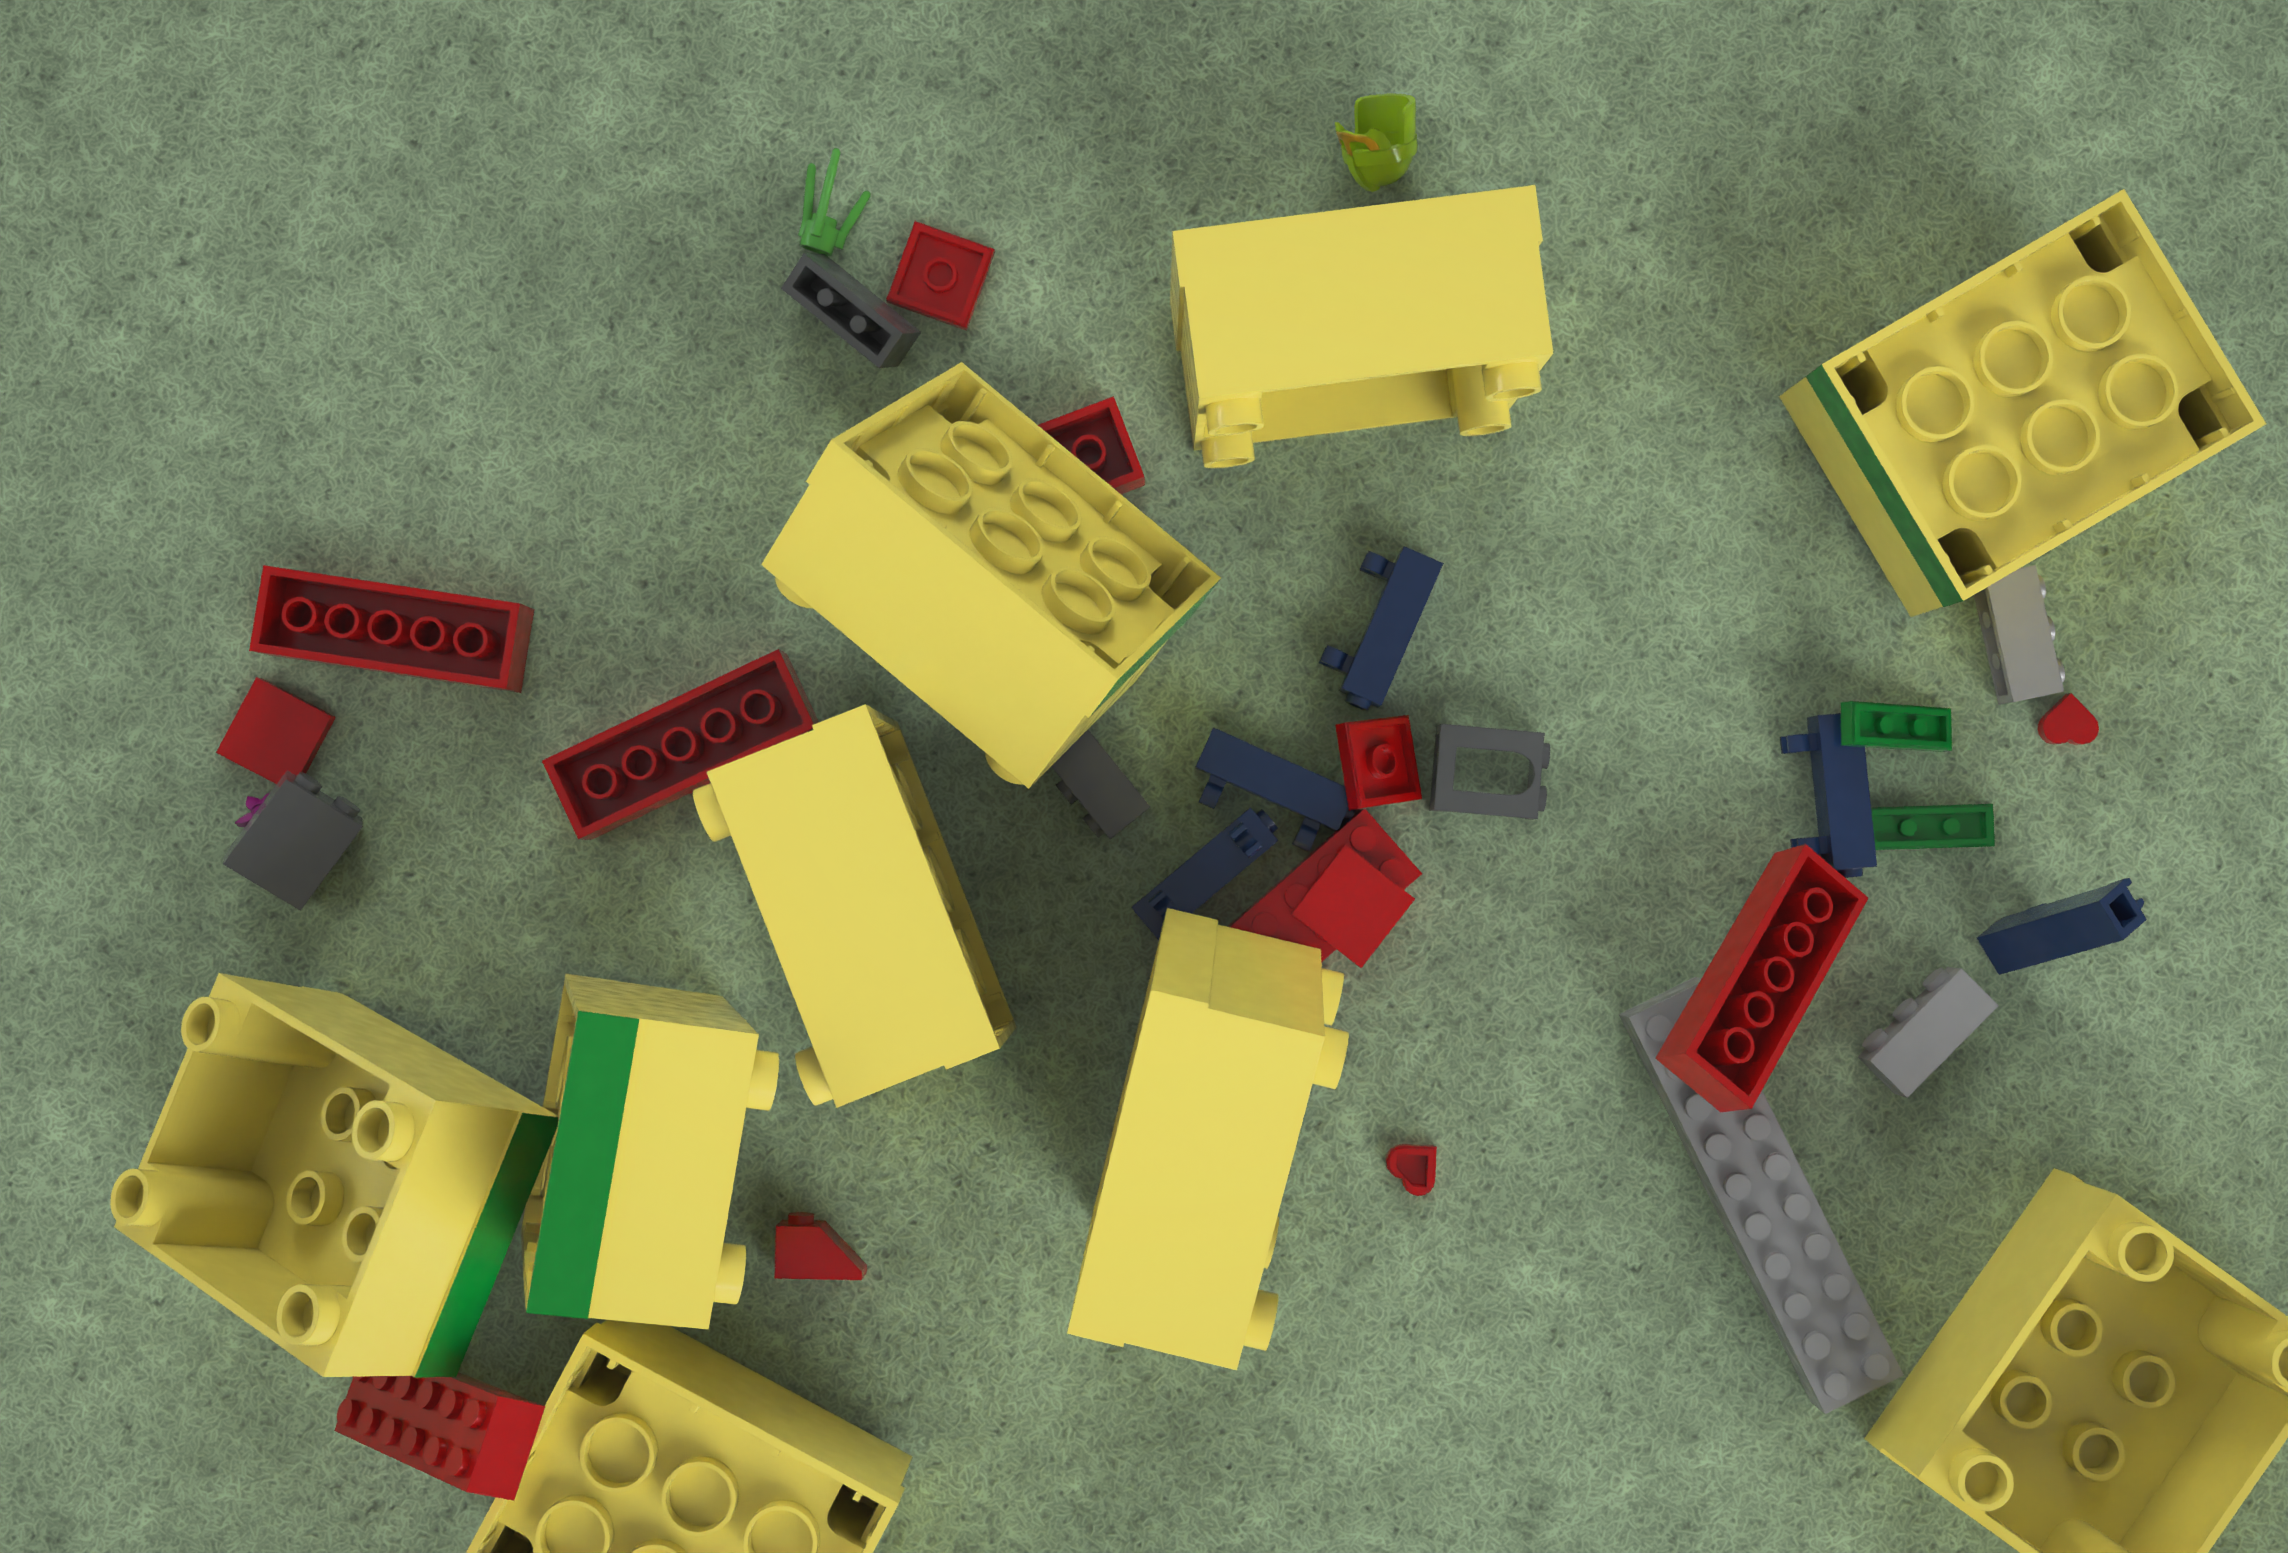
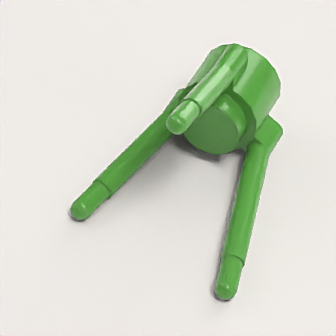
[798,148,871,256]

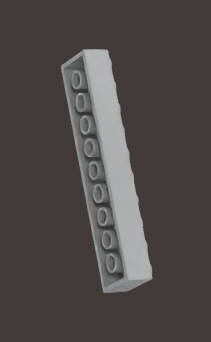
[1619,977,1904,1414]

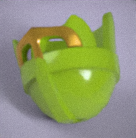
[1334,93,1418,192]

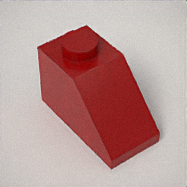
[774,1212,867,1280]

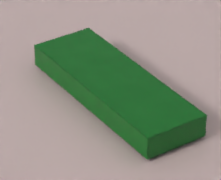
[1841,701,1952,752]
[1871,804,1995,850]

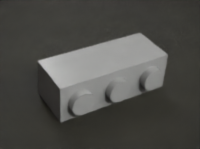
[1974,565,2065,705]
[1858,967,1999,1098]

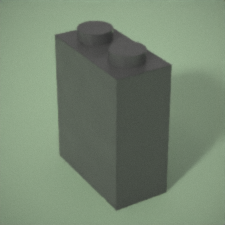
[223,770,363,911]

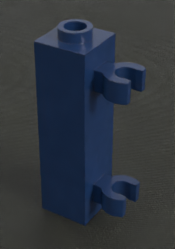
[1319,546,1444,711]
[1780,713,1877,878]
[1195,727,1356,851]
[1131,807,1279,940]
[1977,878,2147,975]

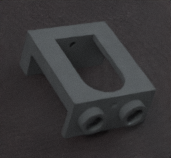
[1429,724,1550,820]

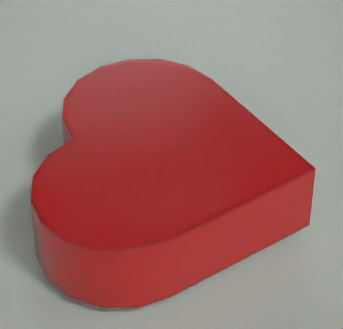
[2038,693,2099,745]
[1385,1144,1437,1196]

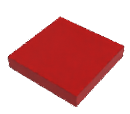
[886,221,995,331]
[216,677,336,784]
[1335,715,1422,810]
[1291,845,1415,968]

